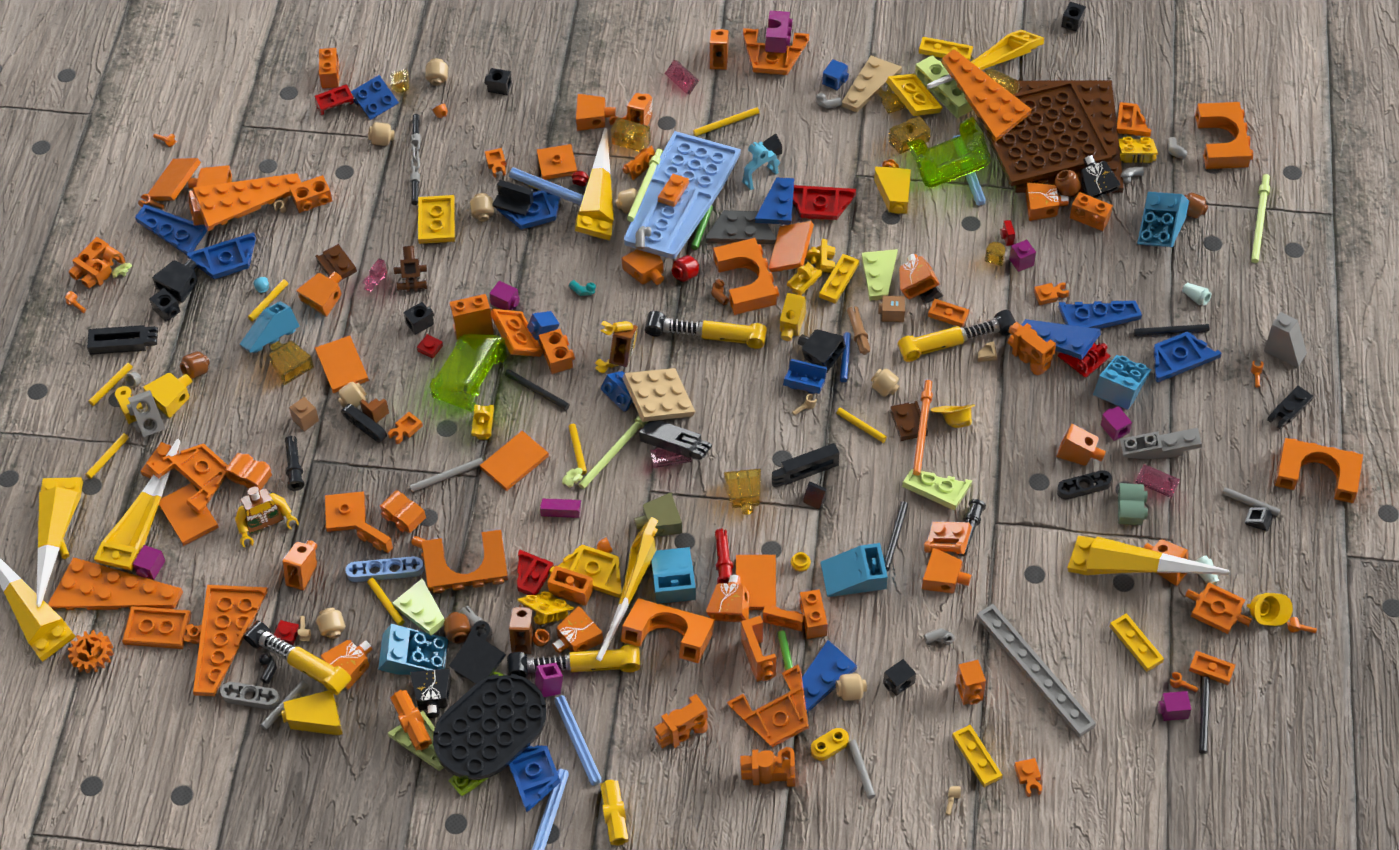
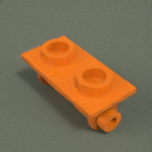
[622,145,655,180]

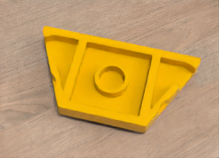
[549,545,622,598]

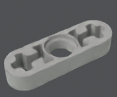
[220,682,280,709]

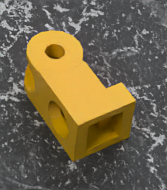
[115,386,143,424]

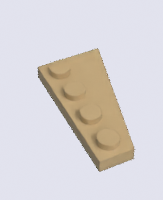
[841,56,902,112]

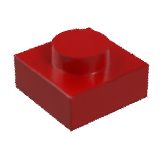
[1000,220,1015,246]
[417,334,443,359]
[274,620,300,645]

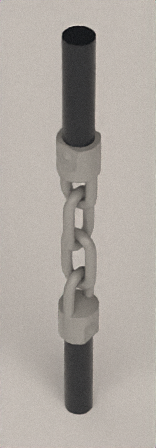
[410,114,421,205]

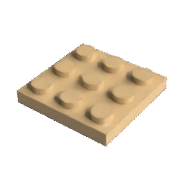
[622,368,695,422]

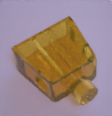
[269,341,314,385]
[724,469,761,515]

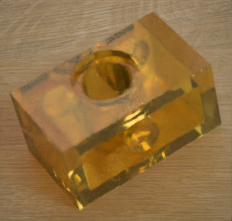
[888,116,931,154]
[611,117,651,152]

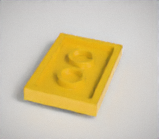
[886,74,943,116]
[418,195,455,244]

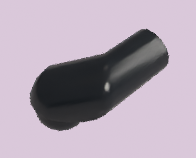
[259,653,277,684]

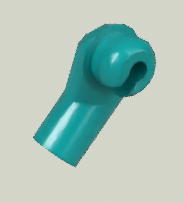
[569,280,596,296]

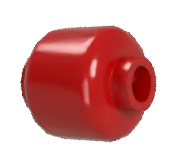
[671,255,699,282]

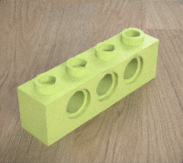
[915,55,973,118]

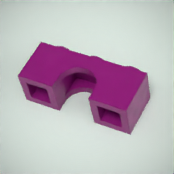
[765,10,793,53]

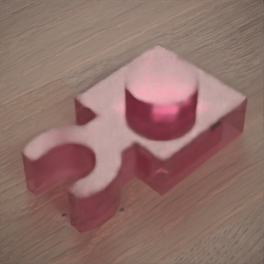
[363,258,387,292]

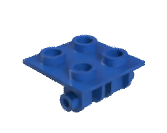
[351,75,399,120]

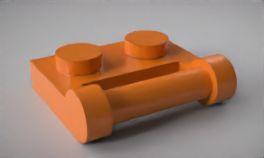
[924,522,972,554]

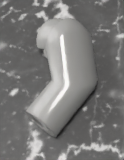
[816,93,842,109]
[1168,137,1187,159]
[1121,167,1144,183]
[635,226,651,249]
[923,628,955,645]

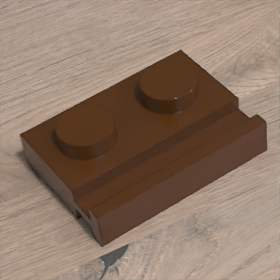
[315,244,357,280]
[890,401,928,441]

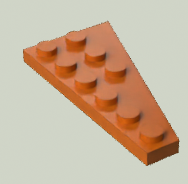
[941,49,1032,142]

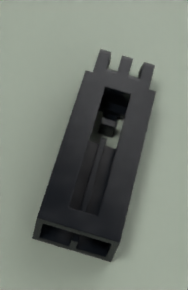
[87,325,158,355]
[639,420,712,460]
[772,443,840,487]

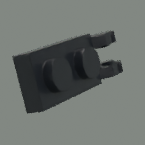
[1267,385,1313,430]

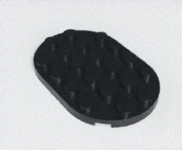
[433,674,547,780]

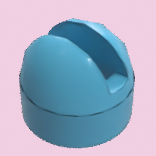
[253,277,269,293]

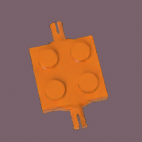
[1185,582,1252,634]

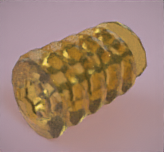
[985,68,1020,94]

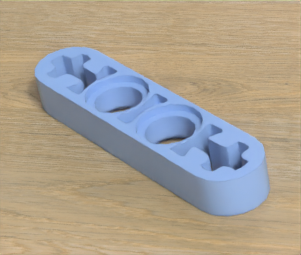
[345,556,424,582]

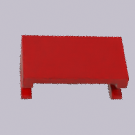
[314,84,354,115]

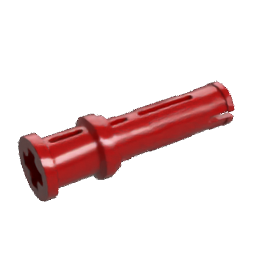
[715,528,733,584]

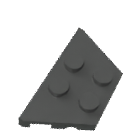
[706,210,776,244]

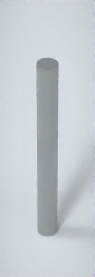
[409,458,483,493]

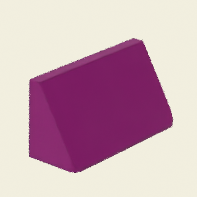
[540,498,581,518]

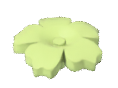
[111,263,132,278]
[562,468,583,488]

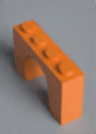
[1195,102,1253,169]
[713,238,779,315]
[1275,438,1363,503]
[422,530,508,593]
[621,598,715,663]

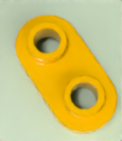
[811,728,849,761]

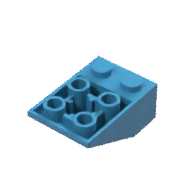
[1137,192,1189,247]
[240,301,300,353]
[1093,355,1151,410]
[820,543,888,597]
[651,547,696,604]
[378,624,448,675]

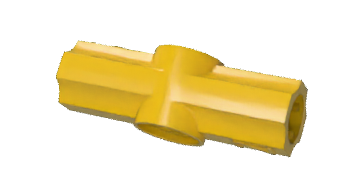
[600,779,629,846]

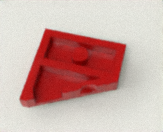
[517,549,554,595]

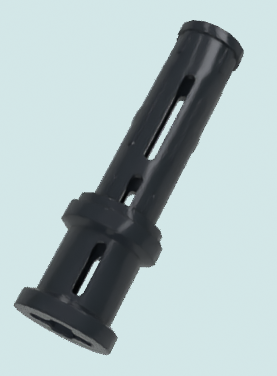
[285,436,305,491]
[955,499,986,556]

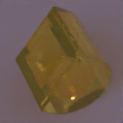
[390,69,410,93]
[985,242,1005,266]

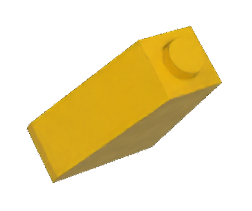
[874,166,911,214]
[281,690,343,735]

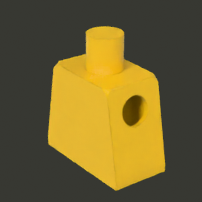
[780,293,806,341]
[143,373,192,418]

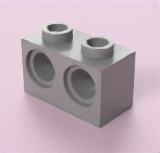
[127,390,165,437]

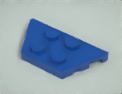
[496,185,561,230]
[187,232,256,279]
[1153,332,1222,383]
[509,745,560,812]

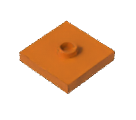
[537,144,577,180]
[325,491,366,532]

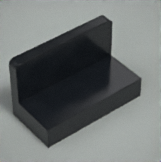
[493,180,534,216]

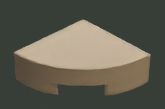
[978,341,997,362]

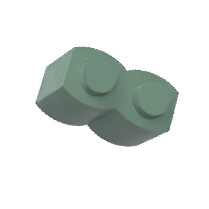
[1118,483,1148,525]

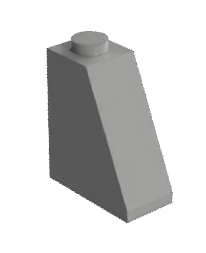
[1264,312,1307,368]

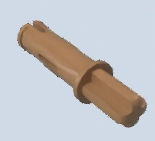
[847,306,870,355]

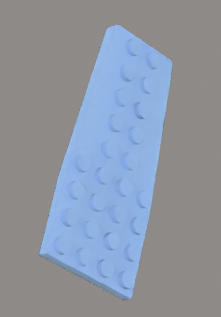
[624,131,741,259]

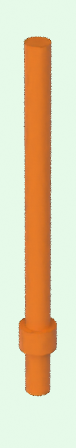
[913,380,933,476]

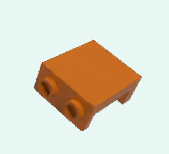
[450,294,494,343]
[741,616,776,682]

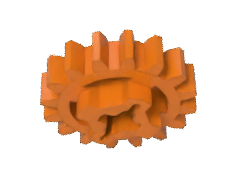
[68,630,114,673]

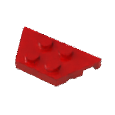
[793,185,856,220]

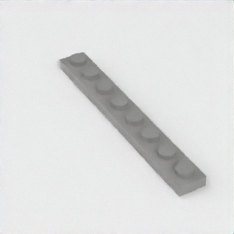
[976,604,1096,737]

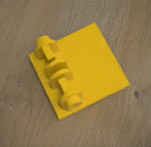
[1118,137,1158,163]
[517,592,574,625]

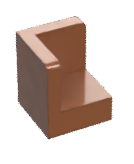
[360,398,389,423]

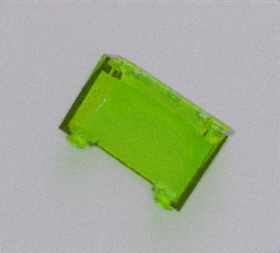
[907,117,991,188]
[429,334,507,412]

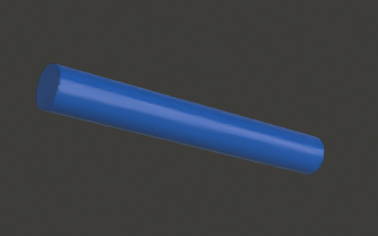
[840,332,851,382]

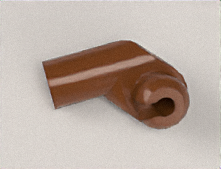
[711,279,729,306]

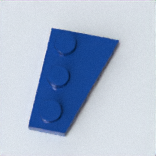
[755,177,794,225]

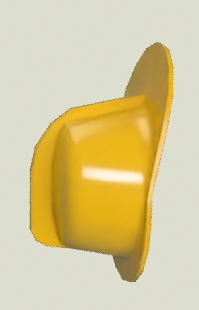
[930,404,975,428]
[1247,593,1293,626]

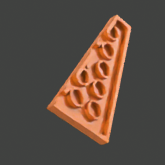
[193,173,301,231]
[48,557,183,610]
[193,585,268,696]

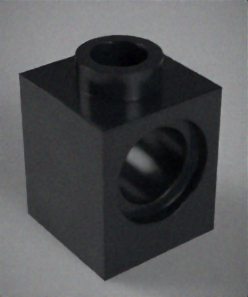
[1061,1,1086,32]
[484,68,512,95]
[149,288,181,322]
[403,302,434,335]
[883,659,916,696]

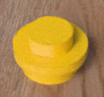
[791,552,811,572]

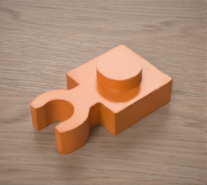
[484,148,506,178]
[1034,282,1069,305]
[388,412,423,444]
[1014,758,1042,797]

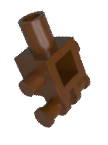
[393,246,427,292]

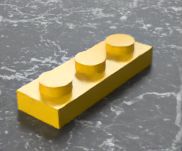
[919,37,973,61]
[819,254,859,304]
[1109,613,1164,672]
[952,724,1003,787]

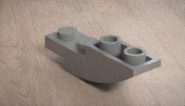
[1120,428,1202,459]

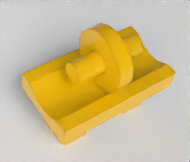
[806,239,835,273]
[787,262,822,296]
[471,405,494,440]

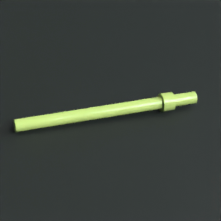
[627,149,663,222]
[1251,174,1270,263]
[578,416,648,489]

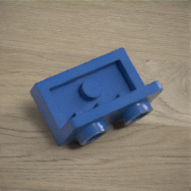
[783,359,827,394]
[601,371,633,412]

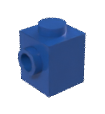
[822,59,849,91]
[527,311,560,340]

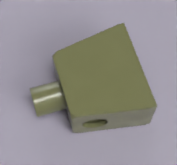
[634,493,682,537]

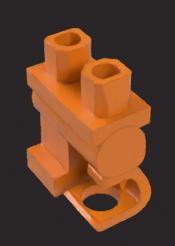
[69,237,125,289]
[1007,322,1056,375]
[654,694,708,749]
[740,747,795,787]

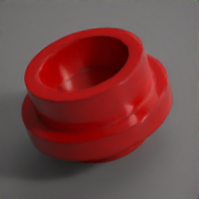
[572,171,589,186]

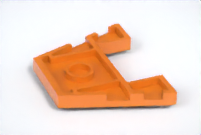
[743,28,809,75]
[147,443,228,515]
[727,664,809,748]

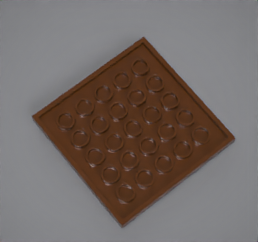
[975,80,1112,186]

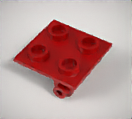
[1057,343,1111,378]

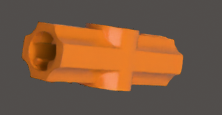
[390,690,432,751]

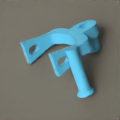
[742,142,780,190]

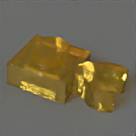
[879,85,904,114]

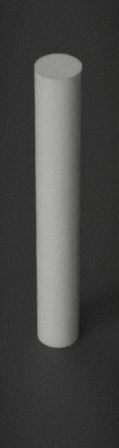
[1222,487,1281,517]
[260,680,308,730]
[848,740,876,799]

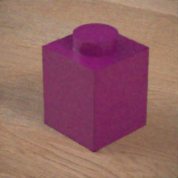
[1009,239,1036,272]
[489,281,520,310]
[1100,406,1132,441]
[133,545,165,580]
[535,663,563,697]
[1158,691,1192,721]

